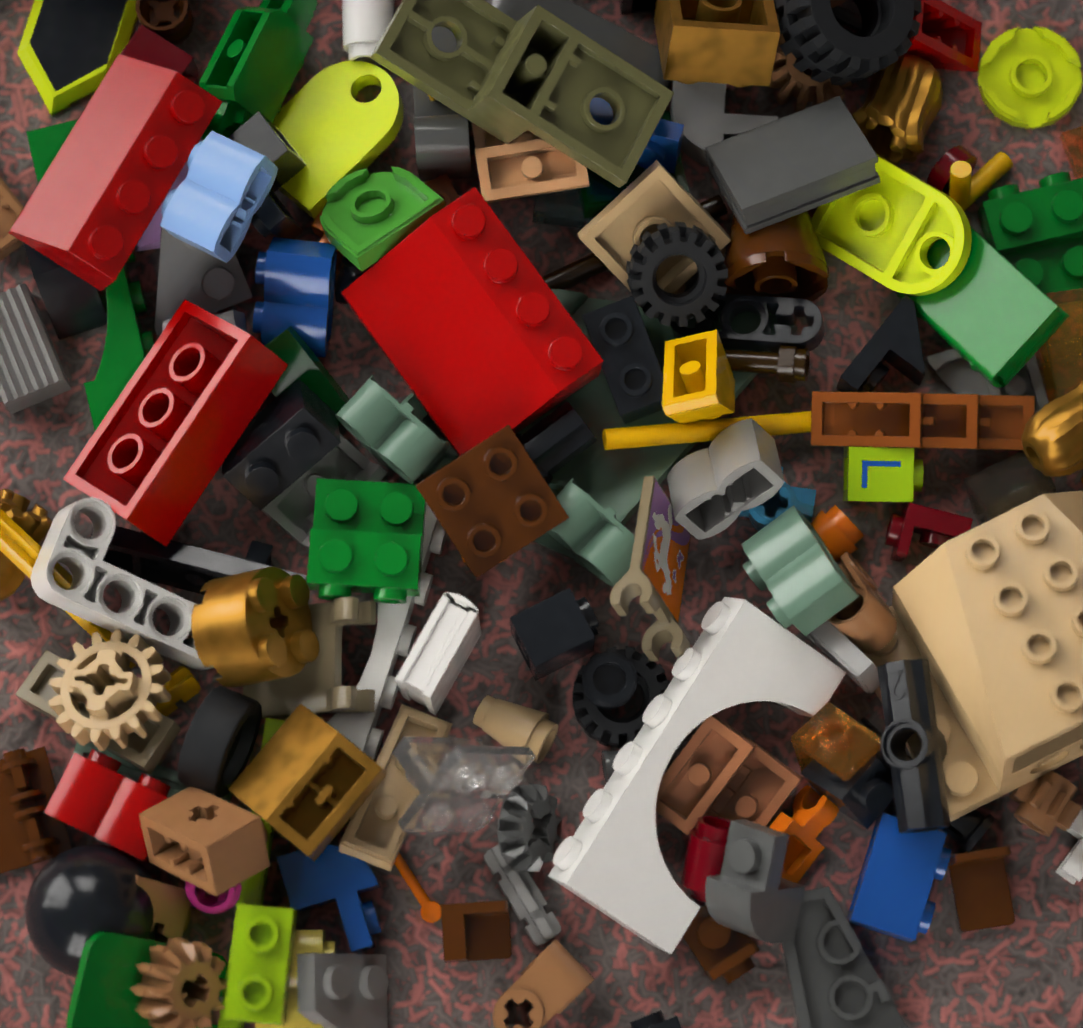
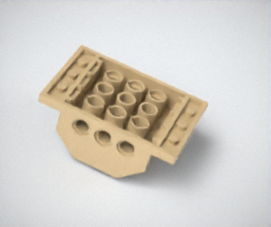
[864,491,1083,822]

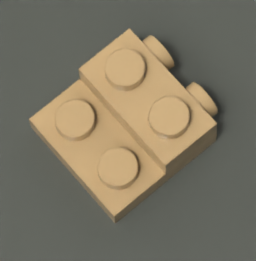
[577,160,731,294]

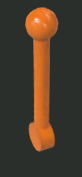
[394,852,441,923]

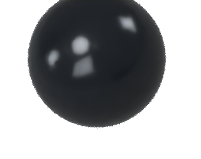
[25,845,159,978]

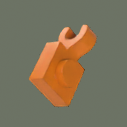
[769,785,840,883]

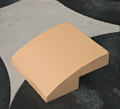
[471,122,590,203]

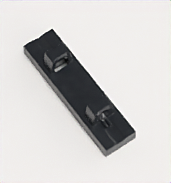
[90,526,307,595]

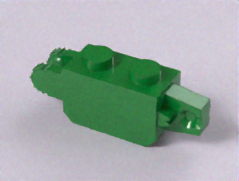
[199,0,318,140]

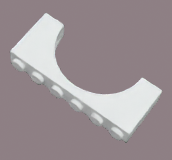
[548,597,846,955]

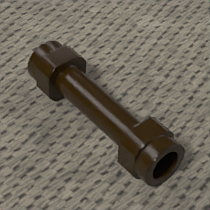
[724,345,810,383]

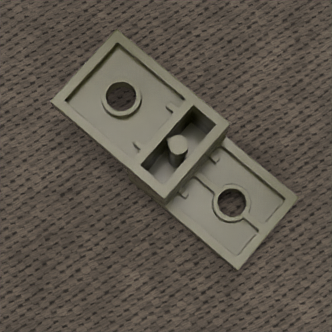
[370,0,674,188]

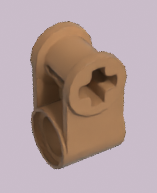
[828,551,897,654]
[492,939,595,1028]

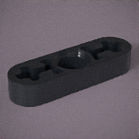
[670,294,825,352]

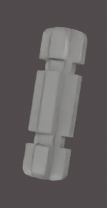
[483,844,562,946]

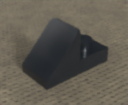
[836,295,925,392]

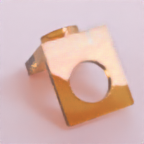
[790,702,881,781]

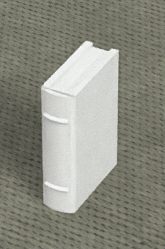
[395,592,481,716]

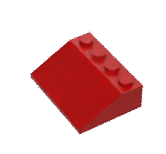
[341,187,604,456]

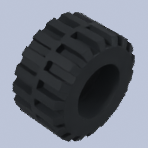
[774,0,922,86]

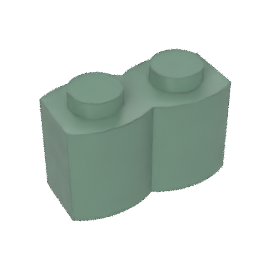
[741,505,859,636]

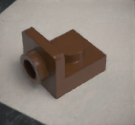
[682,904,760,984]

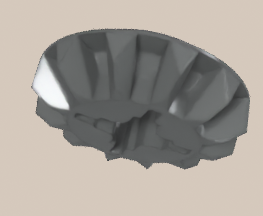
[498,783,562,872]

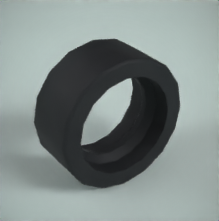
[177,686,262,798]

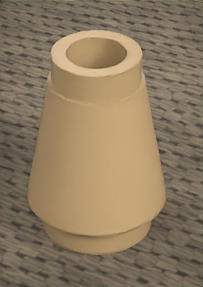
[473,695,558,763]

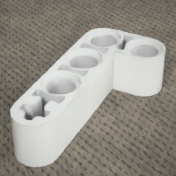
[31,497,214,671]

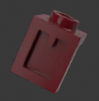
[884,502,973,562]

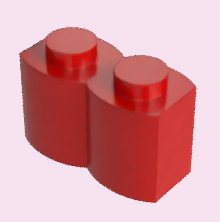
[44,749,171,863]

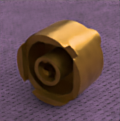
[191,567,319,688]

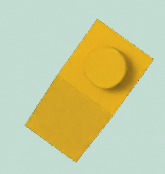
[662,329,735,424]

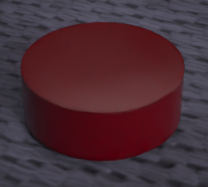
[927,145,977,196]

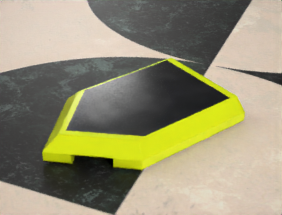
[17,0,138,116]

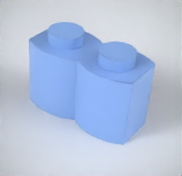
[160,131,278,263]

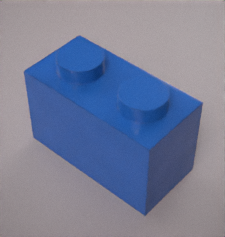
[847,813,951,942]

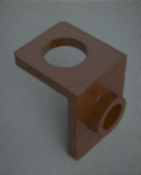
[948,846,1015,932]

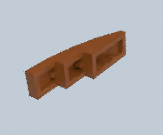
[811,391,1036,450]

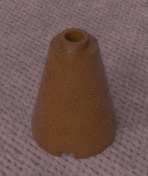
[724,211,829,302]

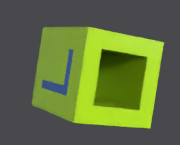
[843,447,924,503]

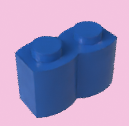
[252,237,337,358]

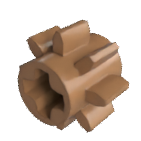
[1009,771,1082,837]

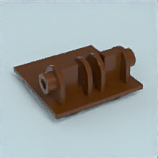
[415,424,569,578]
[0,747,73,874]

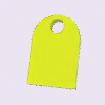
[272,60,404,220]
[811,155,972,296]

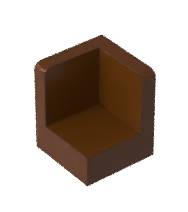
[441,900,512,963]

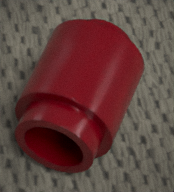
[681,816,731,902]

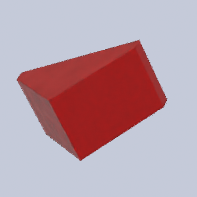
[903,0,982,72]

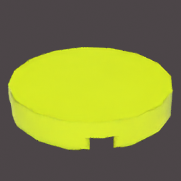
[977,26,1083,129]

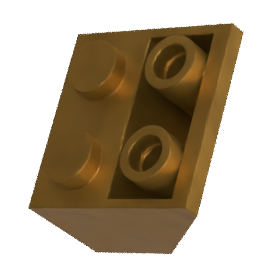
[228,703,386,862]

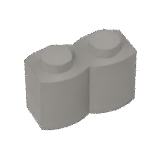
[667,418,784,540]

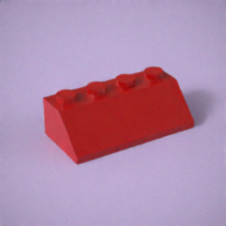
[8,54,222,291]
[63,299,288,547]

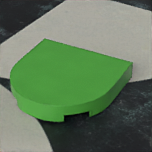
[320,167,446,271]

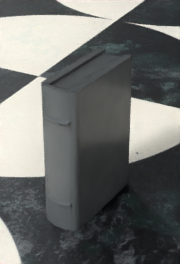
[705,96,880,235]

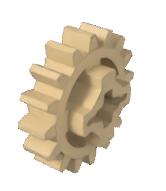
[48,629,171,751]

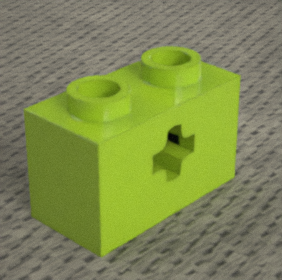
[223,903,298,1026]

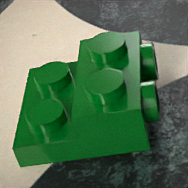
[977,172,1083,300]
[306,478,426,604]

